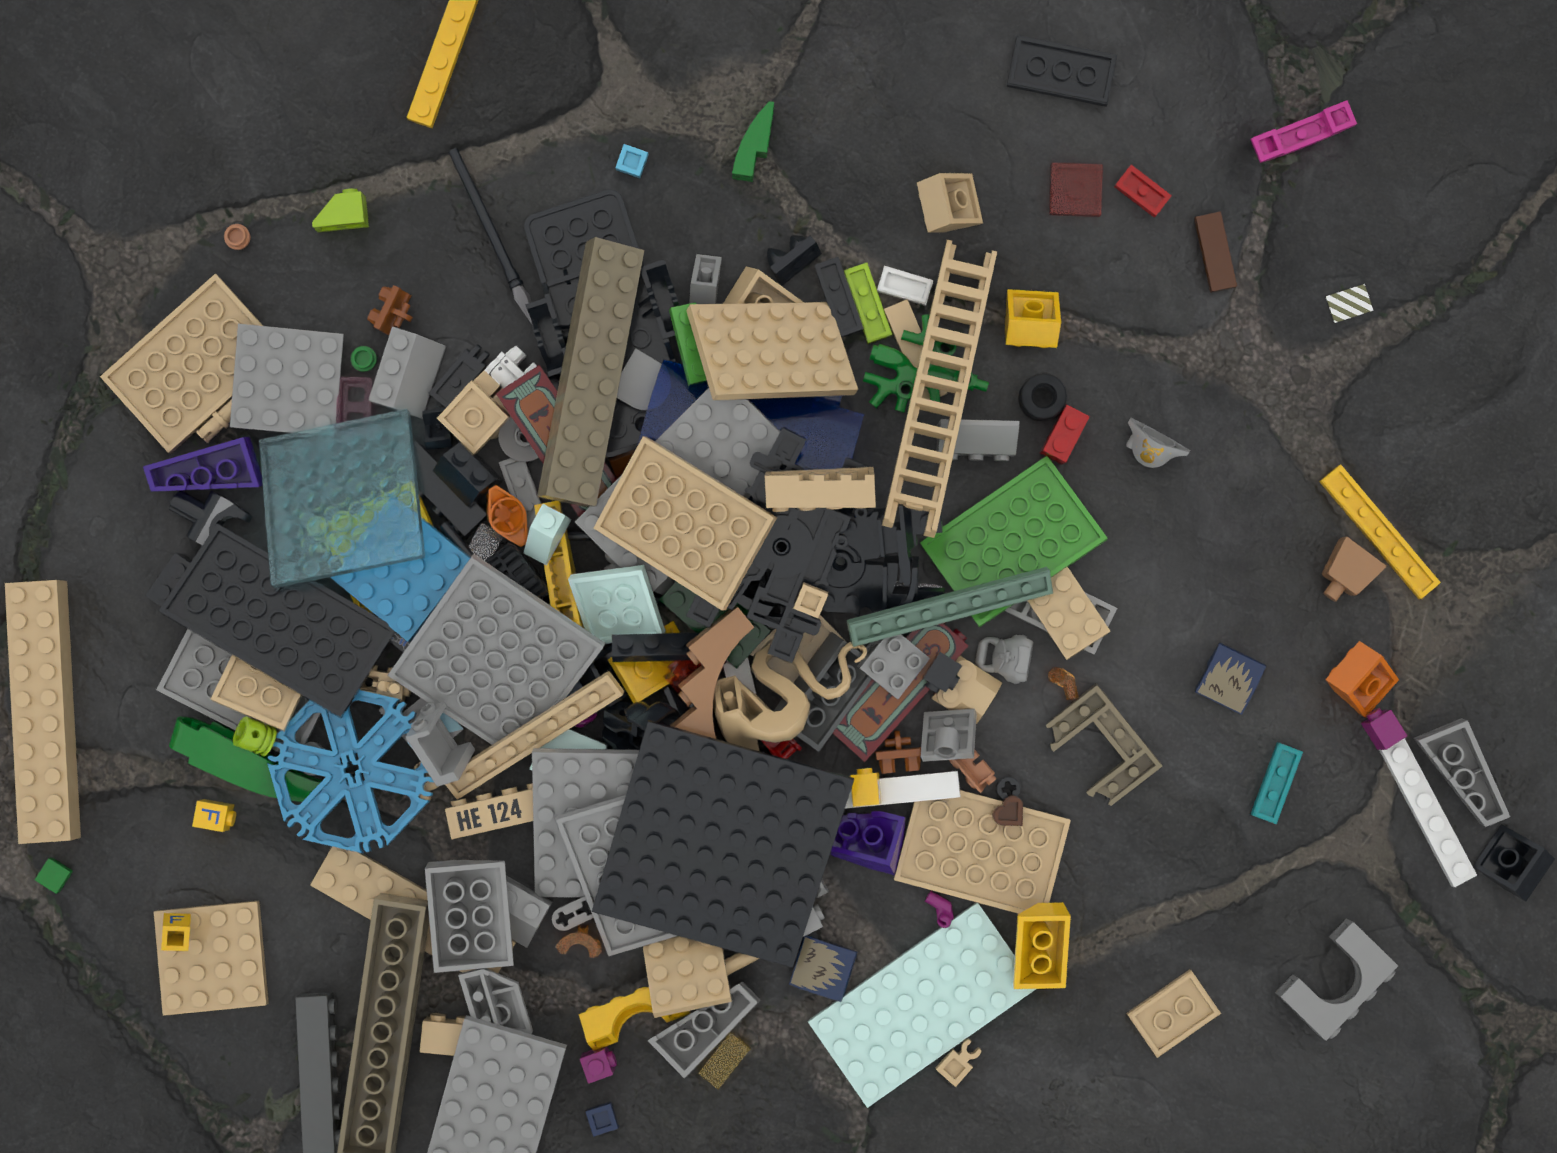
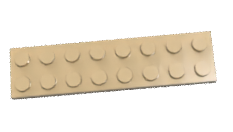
[310,846,516,973]

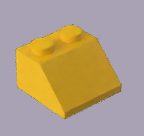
[1005,289,1061,348]

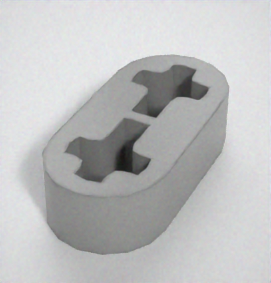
[552,897,593,931]

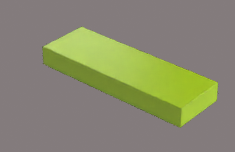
[843,263,892,344]

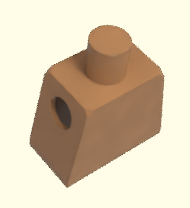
[1322,537,1386,602]

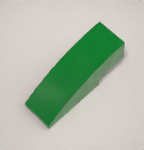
[732,101,774,182]

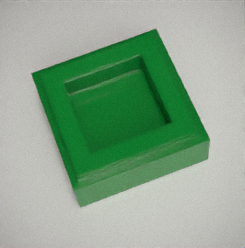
[35,857,73,894]

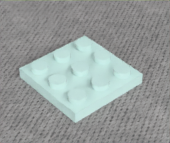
[568,565,665,644]

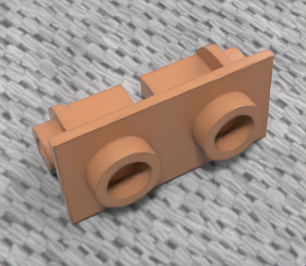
[949,750,996,793]

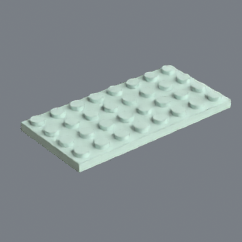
[808,902,1036,1108]

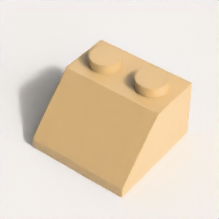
[917,173,983,233]

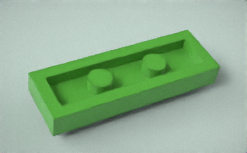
[669,302,707,386]

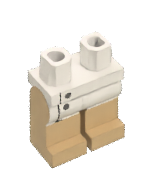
[464,346,537,415]

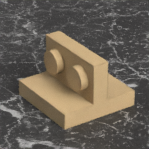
[437,381,511,454]

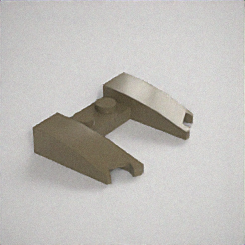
[1046,683,1162,806]

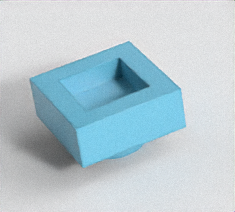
[615,144,649,178]

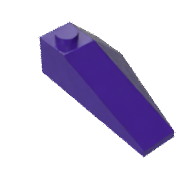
[830,811,906,875]

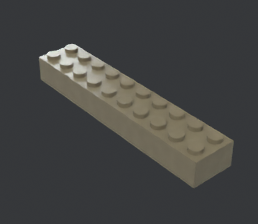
[537,237,644,507]
[337,893,429,1153]

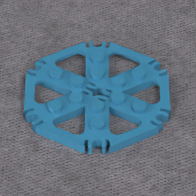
[267,690,434,853]

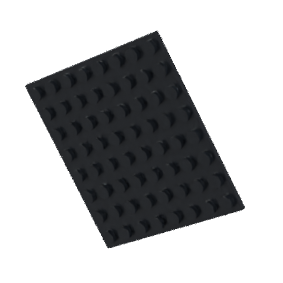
[592,720,854,968]

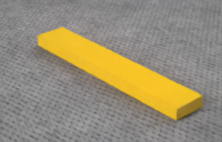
[1319,464,1441,599]

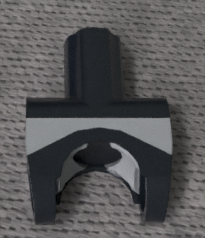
[169,490,253,545]

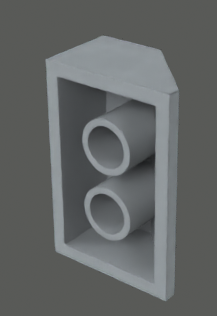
[369,327,446,419]
[936,419,1019,461]
[506,876,553,948]

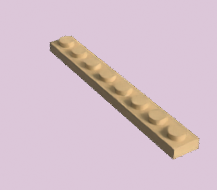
[445,671,624,800]

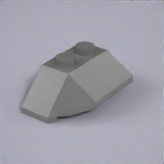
[458,968,533,1034]

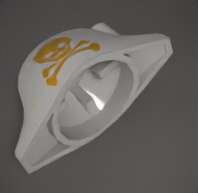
[1126,418,1191,468]

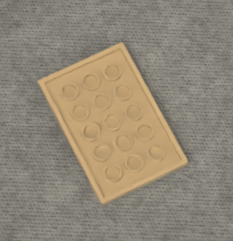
[100,274,263,453]
[686,302,858,400]
[594,436,777,611]
[893,790,1071,914]

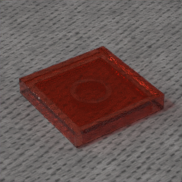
[1049,163,1103,217]

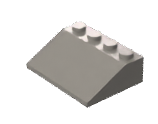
[425,860,514,973]

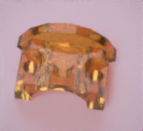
[556,924,602,958]

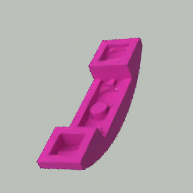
[1250,100,1357,163]

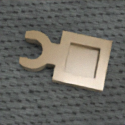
[935,1038,981,1087]

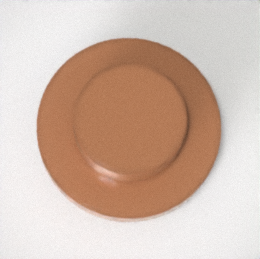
[224,224,251,250]

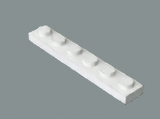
[1379,738,1477,887]

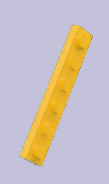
[407,0,479,128]

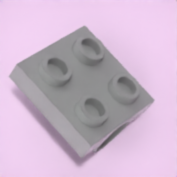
[857,634,930,699]
[921,709,977,762]

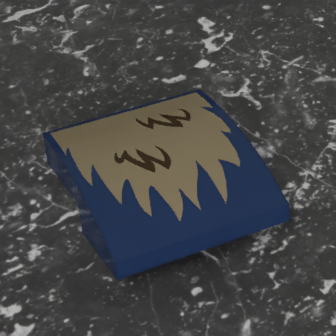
[1195,642,1266,715]
[789,935,858,1002]

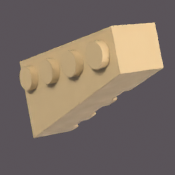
[765,467,876,512]

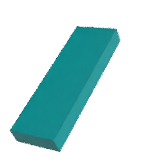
[1250,742,1303,824]

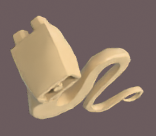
[713,642,867,751]

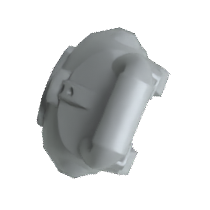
[975,635,1033,684]

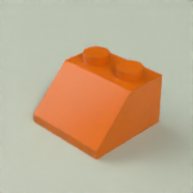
[1325,641,1399,718]

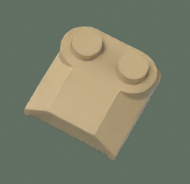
[931,656,1002,724]

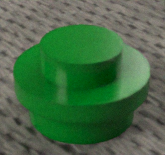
[351,346,377,372]

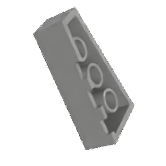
[648,982,761,1078]

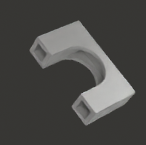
[1275,919,1398,1041]

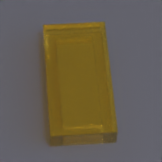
[698,1032,751,1090]

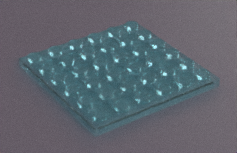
[259,409,425,588]

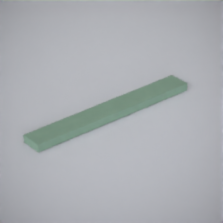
[847,567,1053,647]

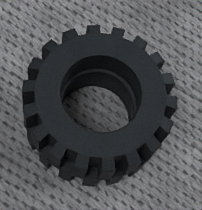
[485,542,549,600]

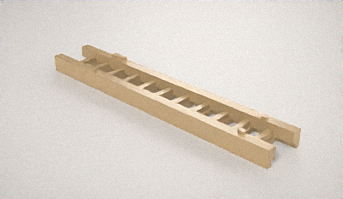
[882,240,997,538]

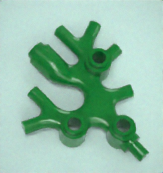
[863,314,989,413]

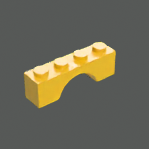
[579,987,691,1051]

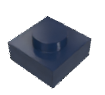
[586,1102,619,1137]

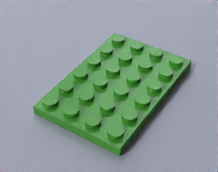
[920,456,1108,628]

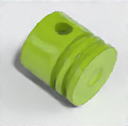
[233,716,277,756]

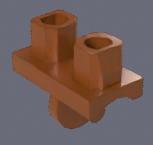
[367,285,413,335]
[875,730,921,774]

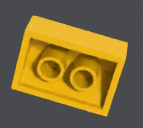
[1013,902,1071,989]

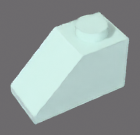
[523,504,571,565]

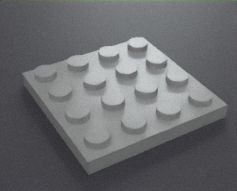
[230,324,344,437]

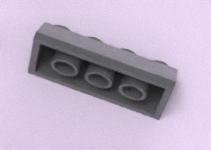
[774,632,871,752]

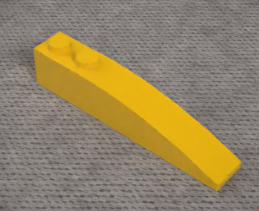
[534,501,585,629]

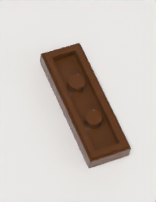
[1194,211,1237,293]

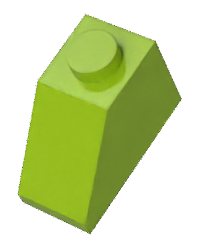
[312,188,369,232]

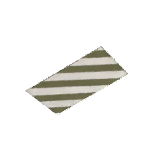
[1326,284,1373,323]

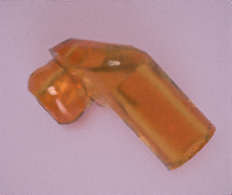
[1048,667,1079,700]

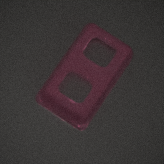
[336,377,372,436]

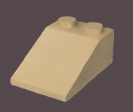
[723,267,804,304]

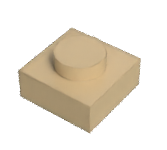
[793,582,828,618]

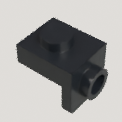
[422,408,452,450]

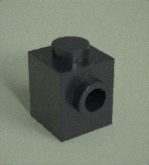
[922,652,962,694]

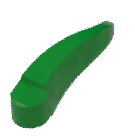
[169,716,349,802]

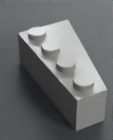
[1413,718,1510,827]

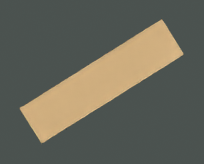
[884,299,947,400]

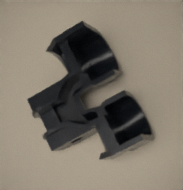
[602,701,679,750]

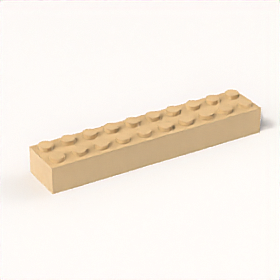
[5,580,81,844]

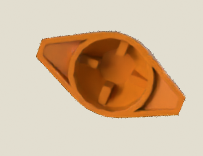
[486,485,528,547]

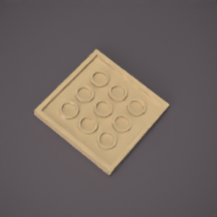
[154,900,269,1016]

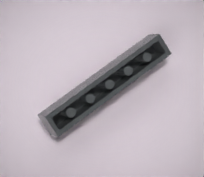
[296,992,342,1153]

